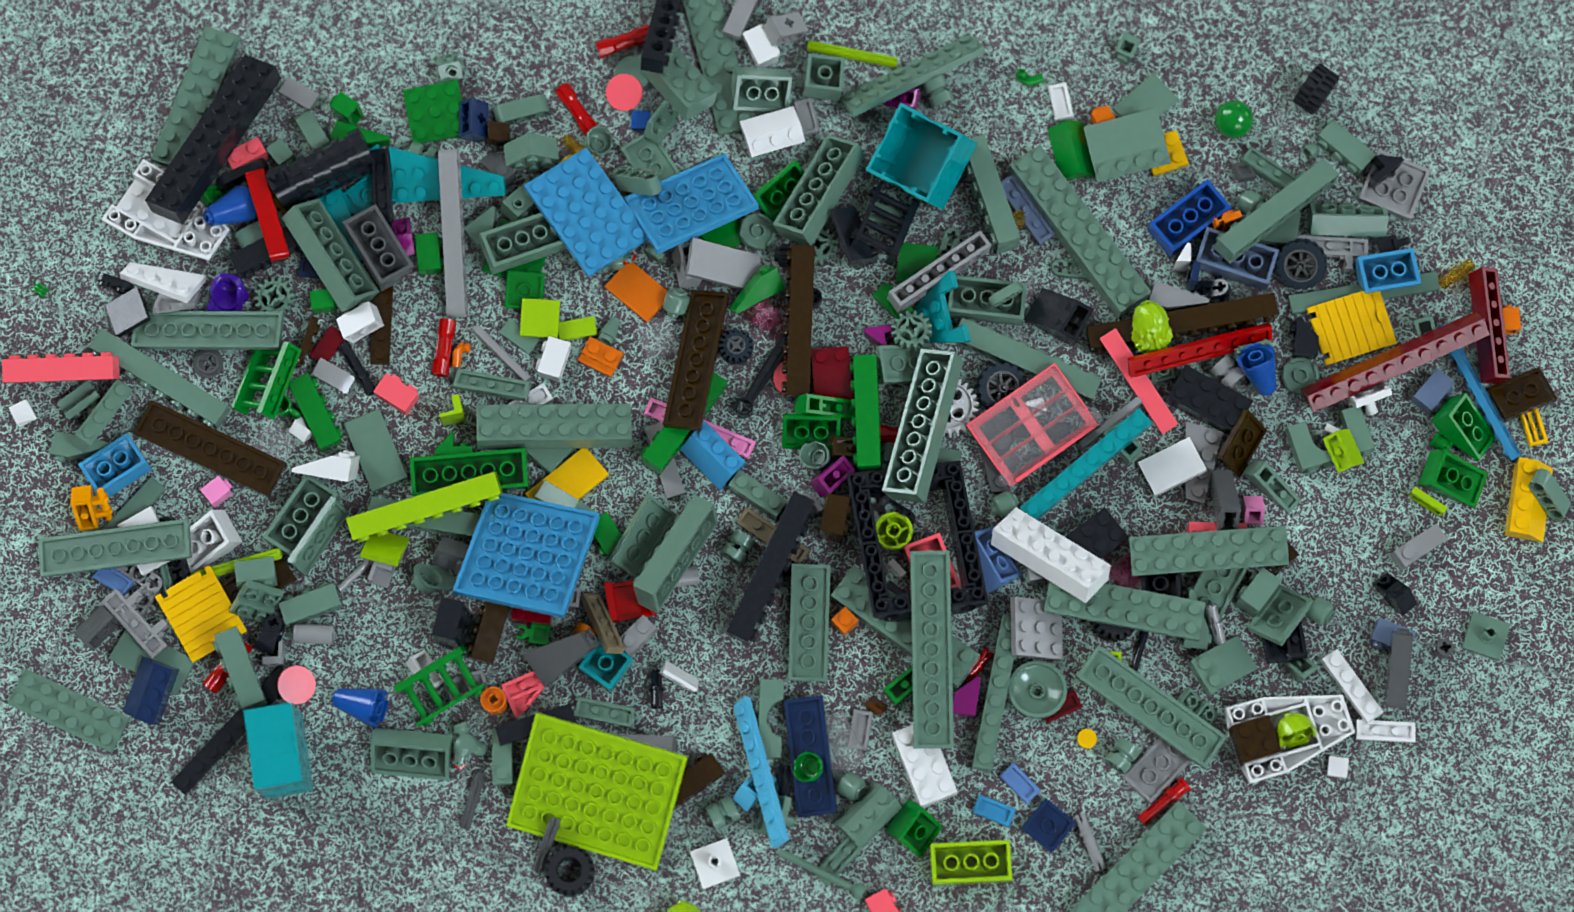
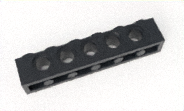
[641,0,683,74]

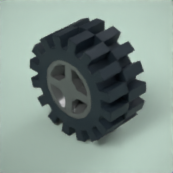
[719,328,753,365]

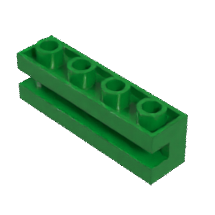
[288,373,344,453]

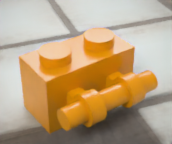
[70,485,113,531]

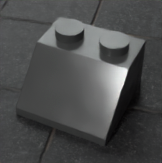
[73,605,121,651]

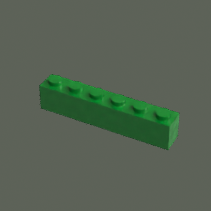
[850,354,882,471]
[641,373,728,475]

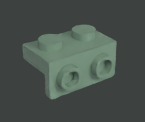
[57,380,100,420]

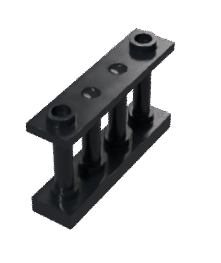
[851,181,921,266]

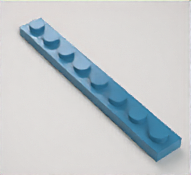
[1437,324,1523,461]

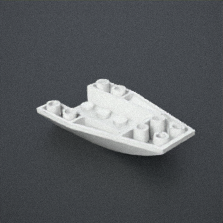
[101,159,230,261]
[1225,695,1355,784]

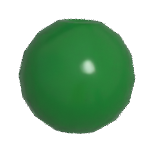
[1215,100,1254,139]

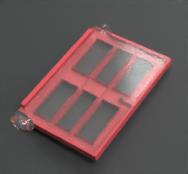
[966,363,1104,488]

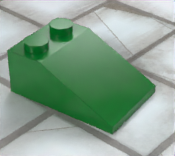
[1432,393,1495,461]
[1418,450,1488,508]

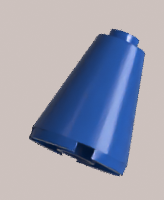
[203,185,257,226]
[1237,343,1276,396]
[331,688,389,728]

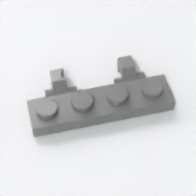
[1292,235,1368,273]
[101,589,170,659]

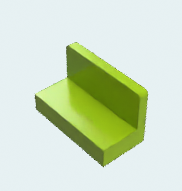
[439,394,466,426]
[1323,429,1365,473]

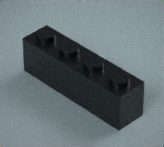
[229,226,303,279]

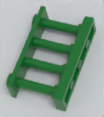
[231,341,302,420]
[393,645,487,727]

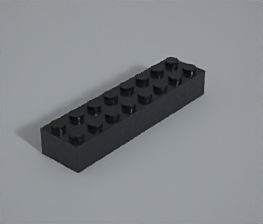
[727,491,817,645]

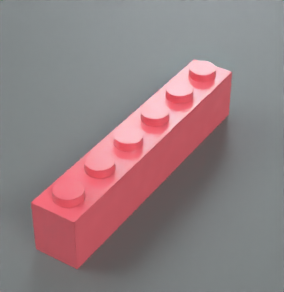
[2,352,120,383]

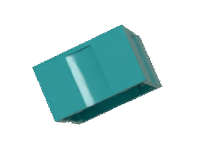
[866,102,978,210]
[244,702,314,799]

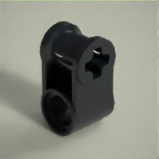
[255,615,285,655]

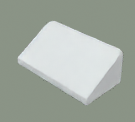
[1172,243,1191,272]
[406,649,444,694]
[659,661,699,692]

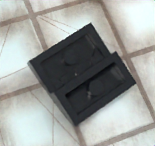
[1261,621,1308,664]

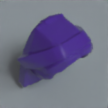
[206,273,249,311]

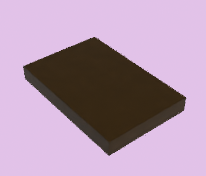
[1487,367,1557,422]
[1216,409,1267,478]

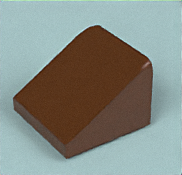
[865,695,888,717]

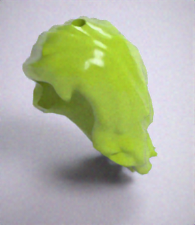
[1131,300,1173,353]

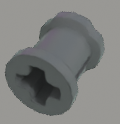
[1433,639,1454,659]

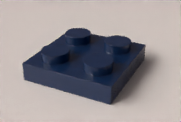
[1021,798,1076,854]

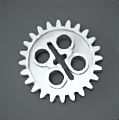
[943,379,979,438]

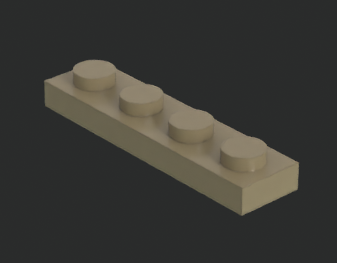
[736,507,810,564]
[580,593,625,654]

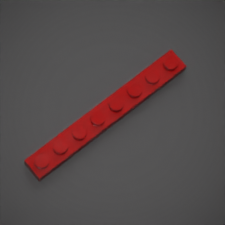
[1128,323,1272,378]

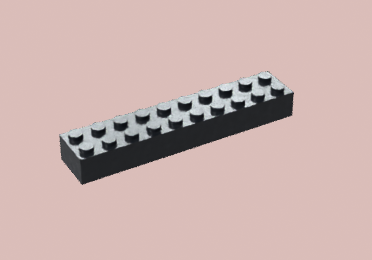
[145,55,282,225]

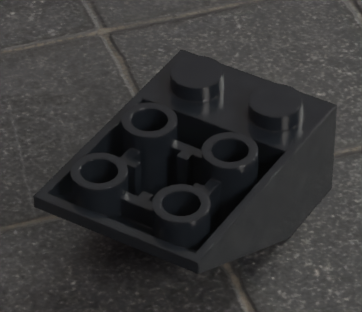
[1024,288,1094,347]

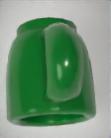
[277,395,301,419]

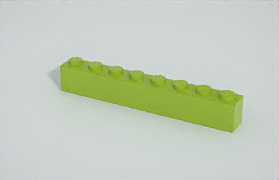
[346,472,503,543]

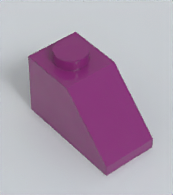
[392,217,415,257]
[809,455,855,498]
[953,677,981,718]

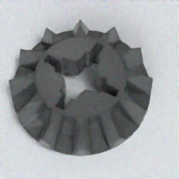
[193,350,224,379]

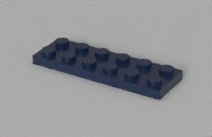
[784,695,838,818]

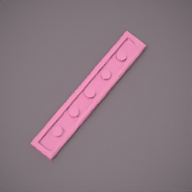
[643,398,756,460]

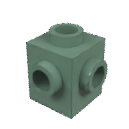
[436,53,465,83]

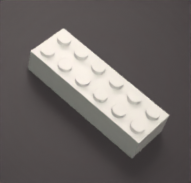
[991,507,1111,603]

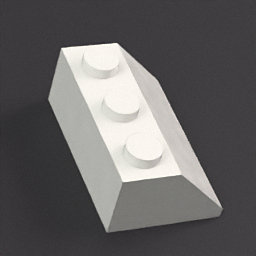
[739,106,806,157]

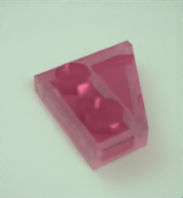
[1109,552,1141,589]

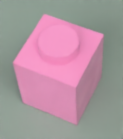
[200,475,233,508]
[1242,496,1265,525]

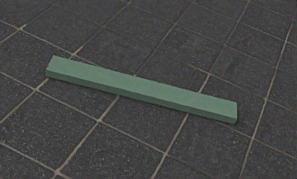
[1288,271,1440,315]

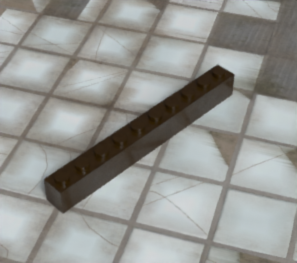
[1086,293,1279,354]

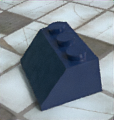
[123,656,180,725]

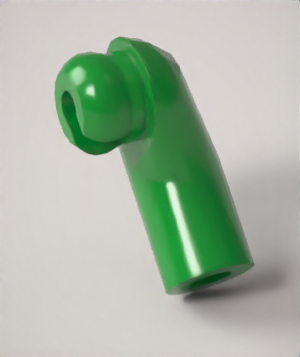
[1016,69,1044,87]

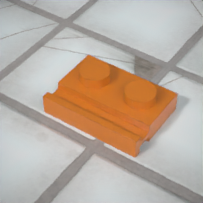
[1210,210,1242,232]
[577,337,624,378]

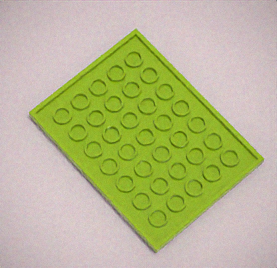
[506,712,688,871]

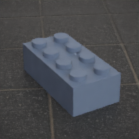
[1195,227,1279,291]

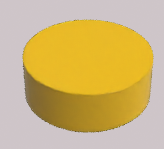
[1077,729,1097,749]

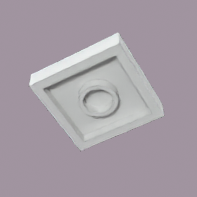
[1346,382,1392,416]
[690,838,740,889]

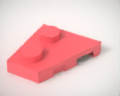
[501,671,545,720]

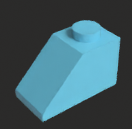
[732,774,777,812]

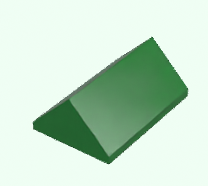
[1048,120,1095,181]
[753,159,804,222]
[782,414,841,450]

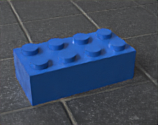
[1147,179,1232,258]

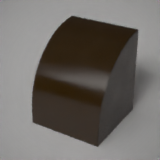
[487,121,510,146]

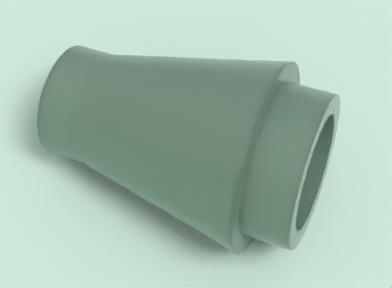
[598,316,621,346]

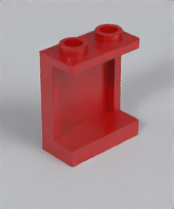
[604,580,657,623]

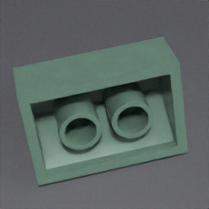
[731,67,792,112]
[833,782,902,849]

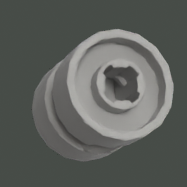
[1210,355,1246,389]

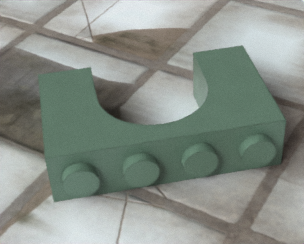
[1285,406,1375,475]

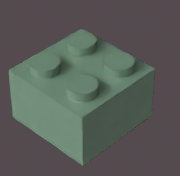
[802,53,845,101]
[504,133,559,173]
[1235,567,1282,618]

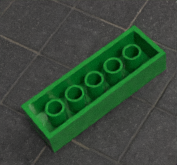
[410,448,530,497]

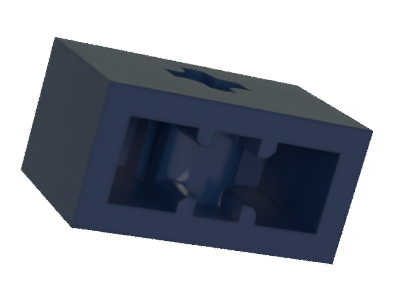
[459,98,489,142]

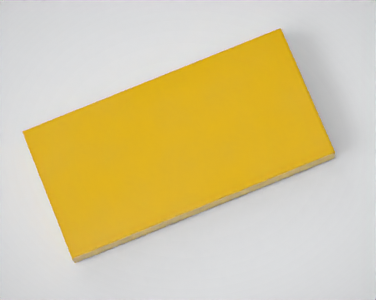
[525,448,609,501]

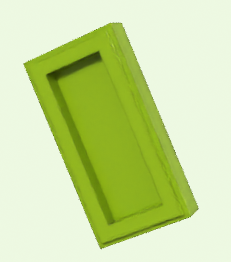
[559,316,598,341]
[1408,486,1448,517]

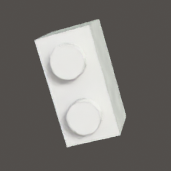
[742,24,780,68]
[336,301,384,343]
[535,336,572,382]

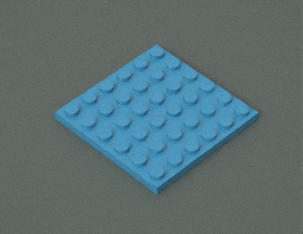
[452,493,601,618]

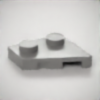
[152,290,201,314]

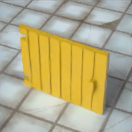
[1306,291,1397,366]
[155,565,248,663]

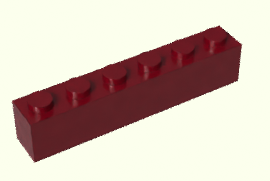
[1468,267,1511,384]

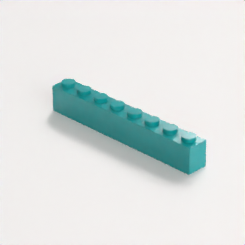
[1020,408,1153,520]

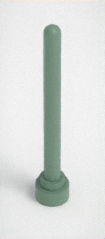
[778,849,867,900]

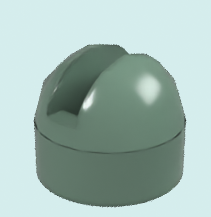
[1303,143,1320,160]

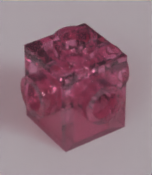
[751,298,779,332]

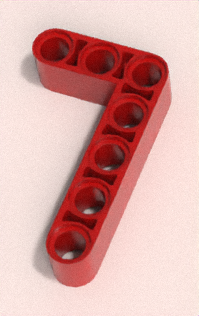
[245,168,290,262]

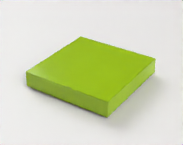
[520,298,561,339]
[360,533,409,567]

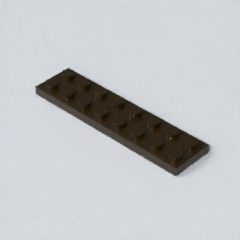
[663,289,729,431]
[133,400,286,498]

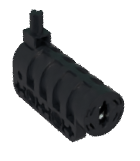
[265,127,376,211]

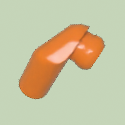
[451,342,471,367]

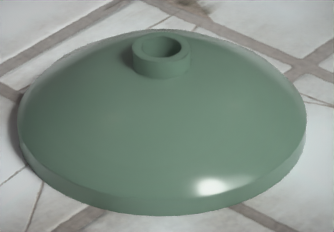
[1008,661,1067,718]

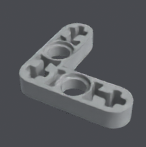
[116,565,164,617]

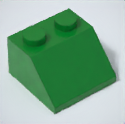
[885,799,943,858]

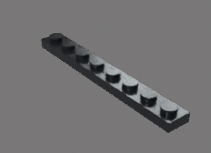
[171,666,284,796]

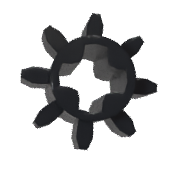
[774,243,790,267]

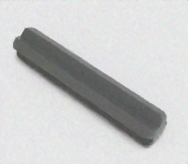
[460,772,486,830]
[532,816,561,873]

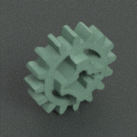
[797,227,838,267]
[253,277,296,316]
[891,310,932,351]

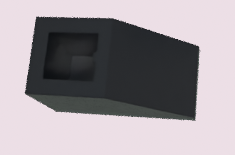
[1289,317,1319,360]
[1373,573,1417,616]

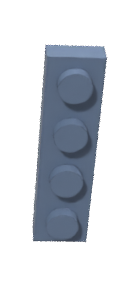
[1001,175,1055,246]

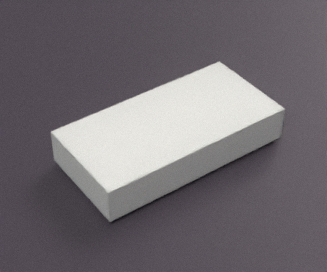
[1048,82,1074,122]

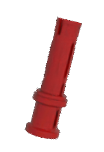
[1137,777,1192,826]

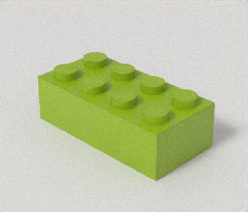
[929,840,1012,886]

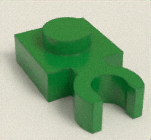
[516,624,551,646]

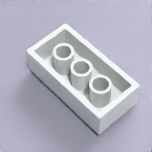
[892,725,958,808]

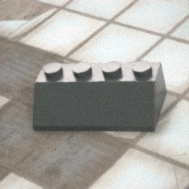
[343,204,414,292]

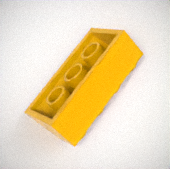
[1505,457,1553,543]

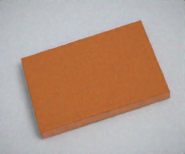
[604,262,667,324]

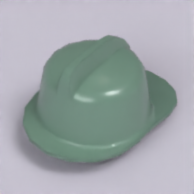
[411,563,456,594]

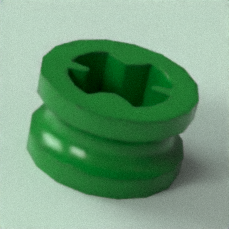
[30,281,50,298]

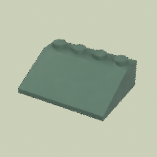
[1083,108,1171,183]

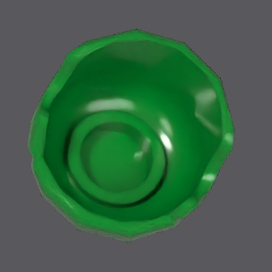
[793,752,823,782]

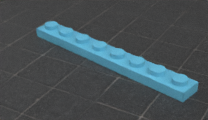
[733,697,789,848]

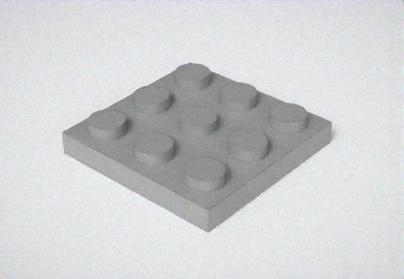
[1358,149,1431,221]
[1010,597,1063,661]

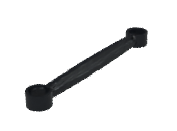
[734,288,822,419]

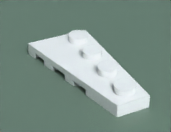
[120,262,206,303]

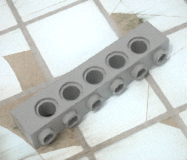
[887,230,991,314]

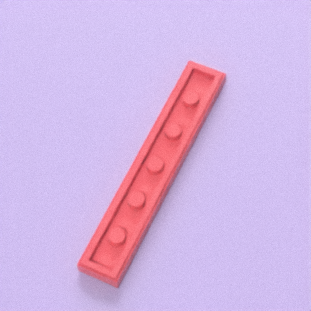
[1099,328,1178,434]

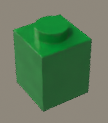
[310,289,337,314]

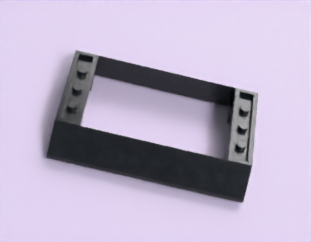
[847,461,989,622]

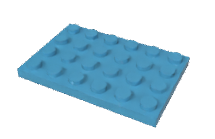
[523,148,649,278]
[624,153,759,254]

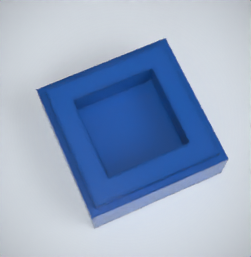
[631,110,651,131]

